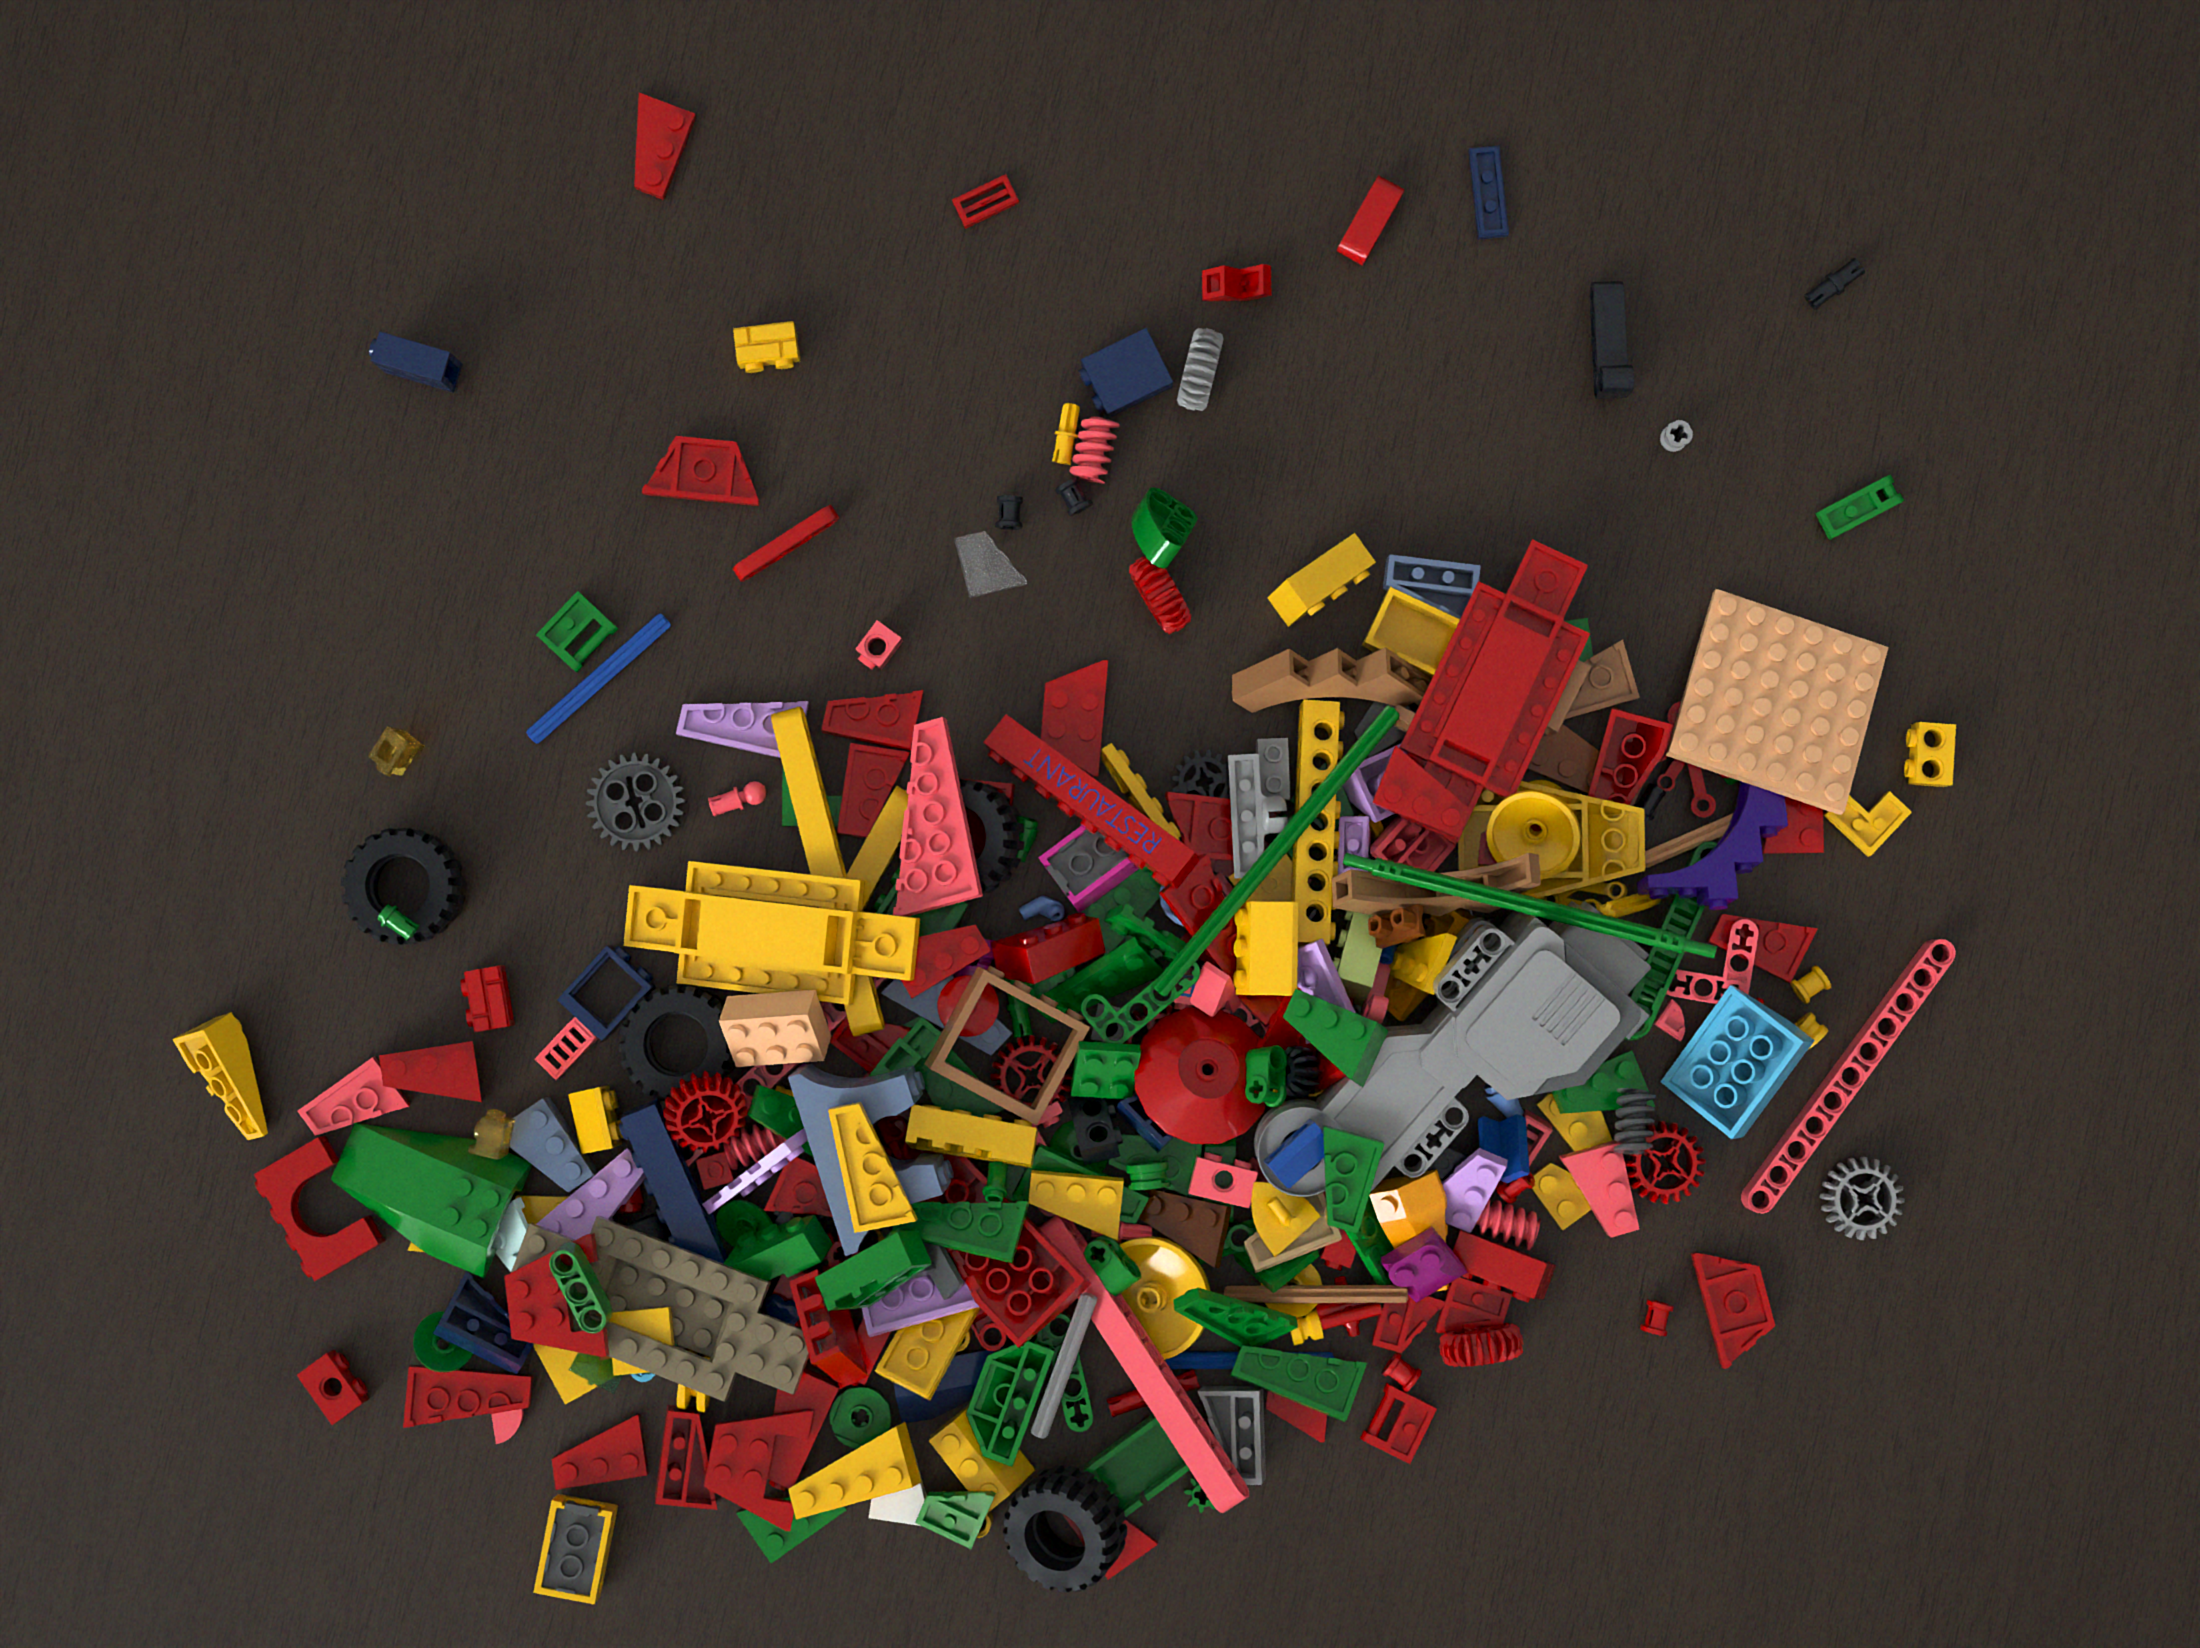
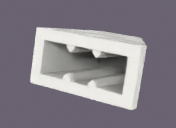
[869,1445,927,1526]

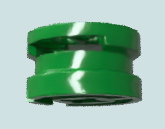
[1126,1160,1171,1190]

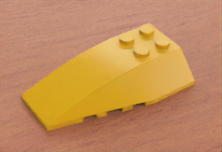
[1458,781,1645,899]

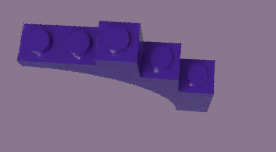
[1637,781,1788,910]

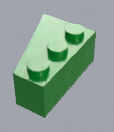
[724,1214,833,1286]
[815,1228,932,1312]

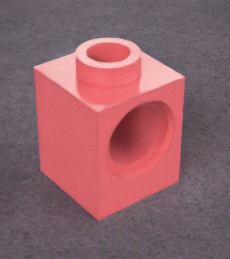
[855,620,903,670]

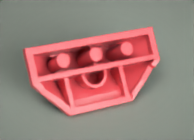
[1370,815,1456,872]

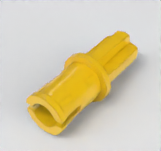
[1052,403,1080,465]

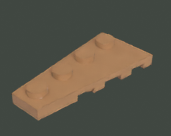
[1564,640,1640,720]

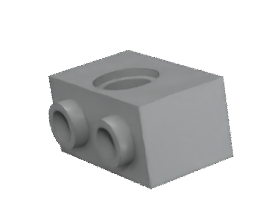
[1255,738,1290,801]

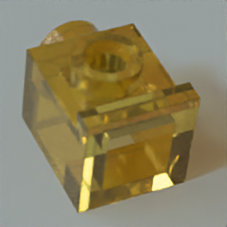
[368,726,425,777]
[468,1109,515,1160]

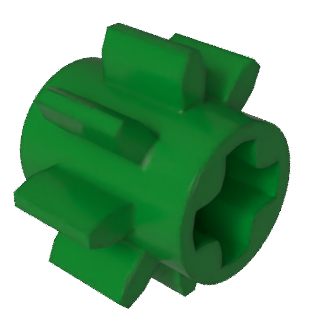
[1184,1476,1216,1513]

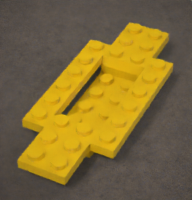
[623,861,920,1005]

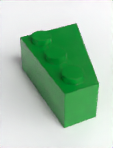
[1283,989,1389,1087]

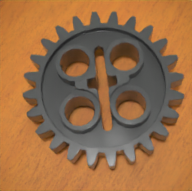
[586,753,686,852]

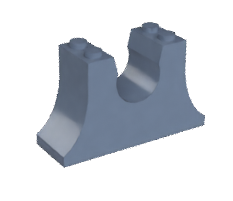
[788,1064,953,1256]

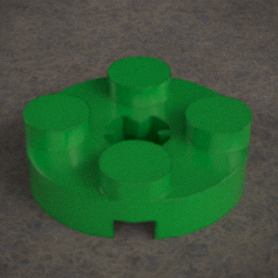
[829,1385,892,1449]

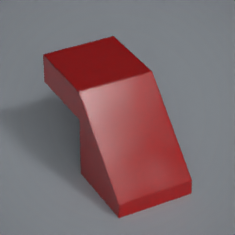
[1202,264,1272,301]

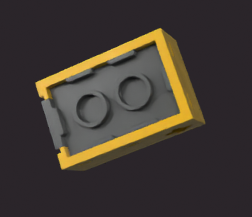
[533,1494,618,1604]

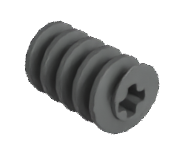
[1614,1088,1656,1155]

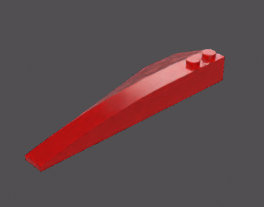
[864,1072,1091,1348]

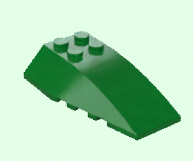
[331,1123,532,1278]

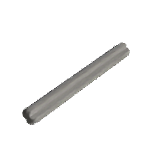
[1031,1292,1097,1439]

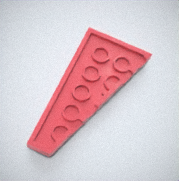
[893,717,983,917]

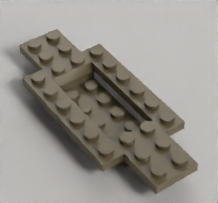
[511,1216,809,1402]

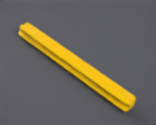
[1598,893,1661,918]

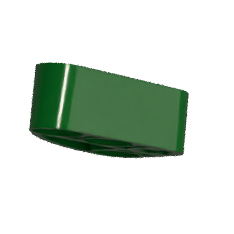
[1131,487,1198,569]

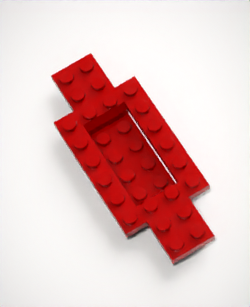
[1399,539,1590,843]

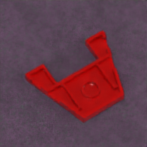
[504,1233,610,1357]
[704,1409,813,1532]

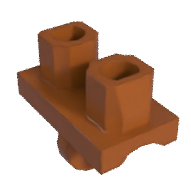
[1368,904,1425,949]

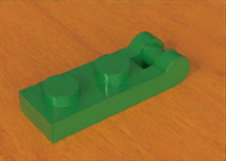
[1815,474,1905,540]

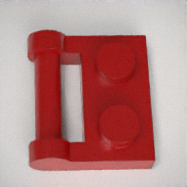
[1360,1383,1437,1464]

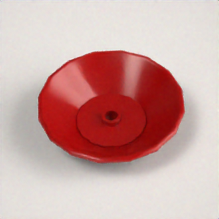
[1134,1007,1266,1144]

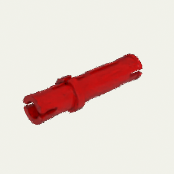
[1107,1369,1200,1418]

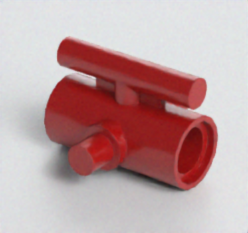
[1315,1276,1382,1337]

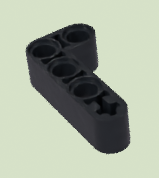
[1590,281,1634,399]

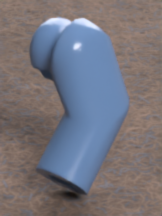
[1018,896,1065,922]

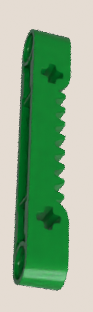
[1624,842,1717,1041]

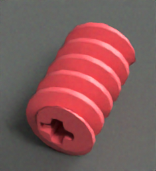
[1070,417,1120,484]
[723,1123,786,1170]
[1473,1199,1541,1251]

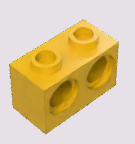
[1904,722,1956,787]

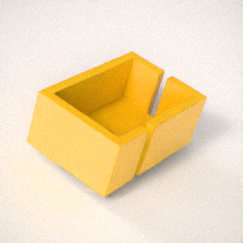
[1361,587,1460,678]

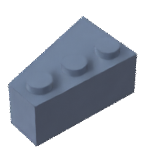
[1383,555,1481,619]
[492,1097,599,1192]

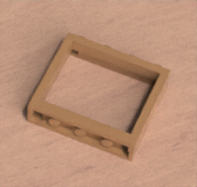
[925,965,1090,1125]

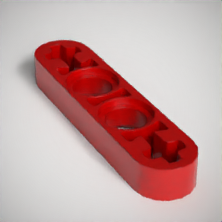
[732,505,840,582]

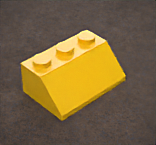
[1233,901,1298,996]
[929,1405,1035,1512]

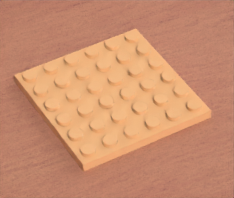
[1666,589,1889,815]

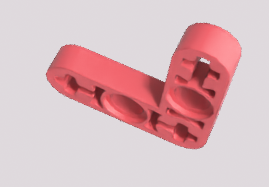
[1666,919,1758,1004]
[1360,962,1391,1024]

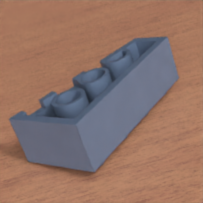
[881,975,1013,1055]

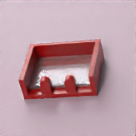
[789,1269,868,1389]

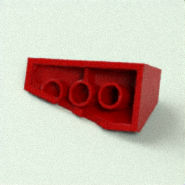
[1588,707,1672,805]

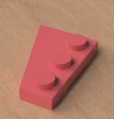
[297,1056,410,1136]
[1559,1140,1639,1237]

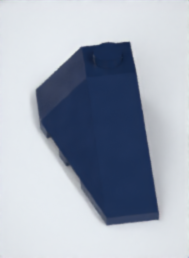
[894,1344,1013,1423]

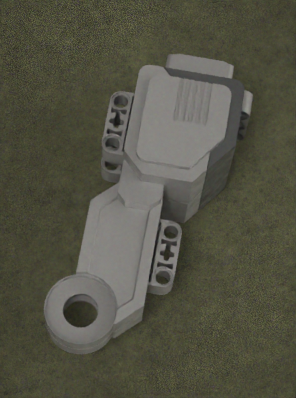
[1254,900,1652,1197]

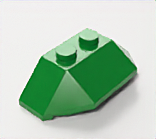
[966,1340,1055,1467]

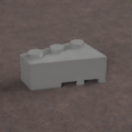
[1198,1386,1266,1485]

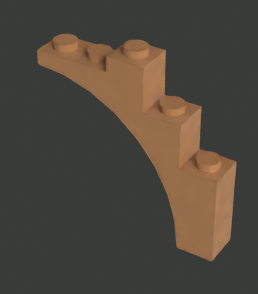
[1332,853,1541,916]

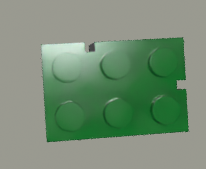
[1084,1414,1190,1517]

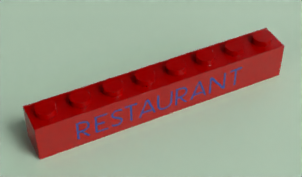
[983,714,1200,889]

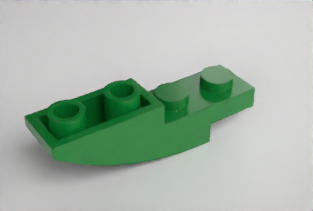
[868,1017,941,1124]

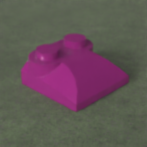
[1381,1227,1467,1303]

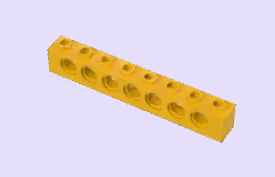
[1290,699,1345,947]

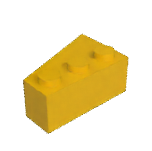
[1267,533,1376,627]

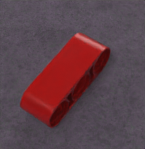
[1336,175,1405,266]

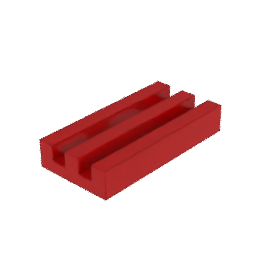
[952,174,1019,229]

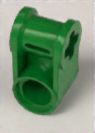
[1245,1045,1287,1108]
[1084,1235,1142,1296]

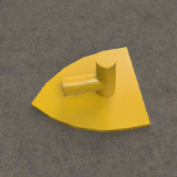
[1251,1182,1321,1257]

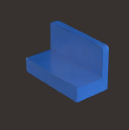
[1478,1114,1530,1183]
[1263,1119,1324,1188]

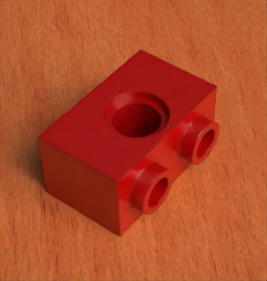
[296,1349,369,1425]

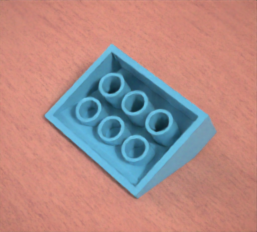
[1661,985,1815,1139]

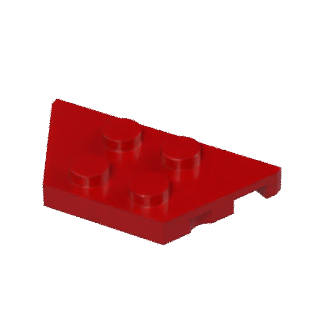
[642,436,760,506]
[1041,660,1108,777]
[1165,792,1281,861]
[1691,1252,1775,1369]

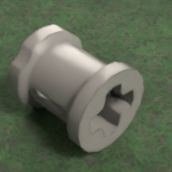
[1660,420,1693,452]

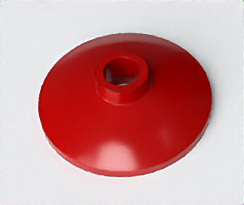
[937,975,999,1037]

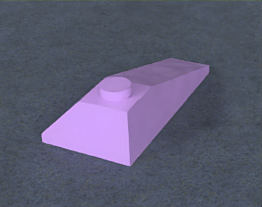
[1343,744,1408,823]

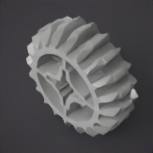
[1177,328,1224,411]
[1820,1156,1905,1240]

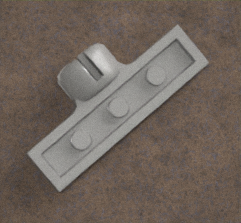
[1228,754,1287,878]

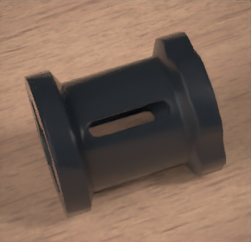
[1055,477,1093,517]
[995,495,1023,530]

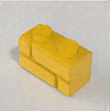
[733,321,800,373]

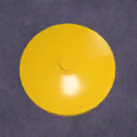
[1120,1236,1210,1360]

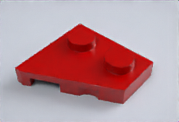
[1371,1295,1445,1353]

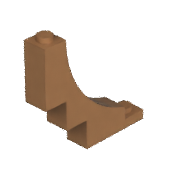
[1232,647,1432,713]

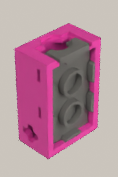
[1038,825,1139,913]

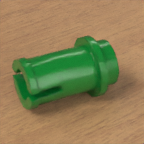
[377,904,420,941]
[982,1161,1008,1202]

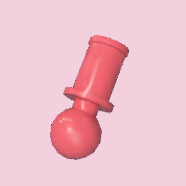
[708,781,767,817]

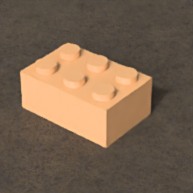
[719,990,831,1067]

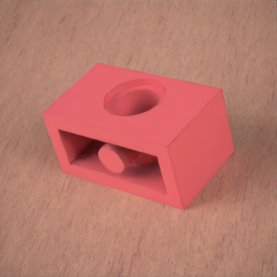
[1188,1152,1258,1208]

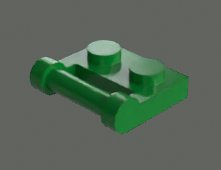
[536,591,619,673]

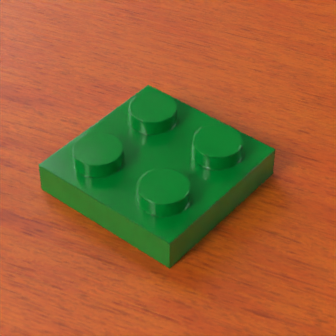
[1070,1041,1141,1099]

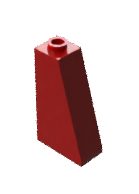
[767,1367,839,1491]

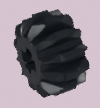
[1284,1045,1322,1099]

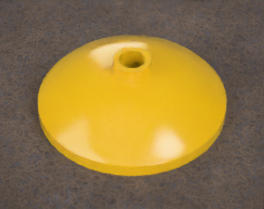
[1486,790,1580,879]

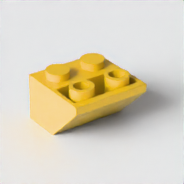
[568,1085,623,1154]

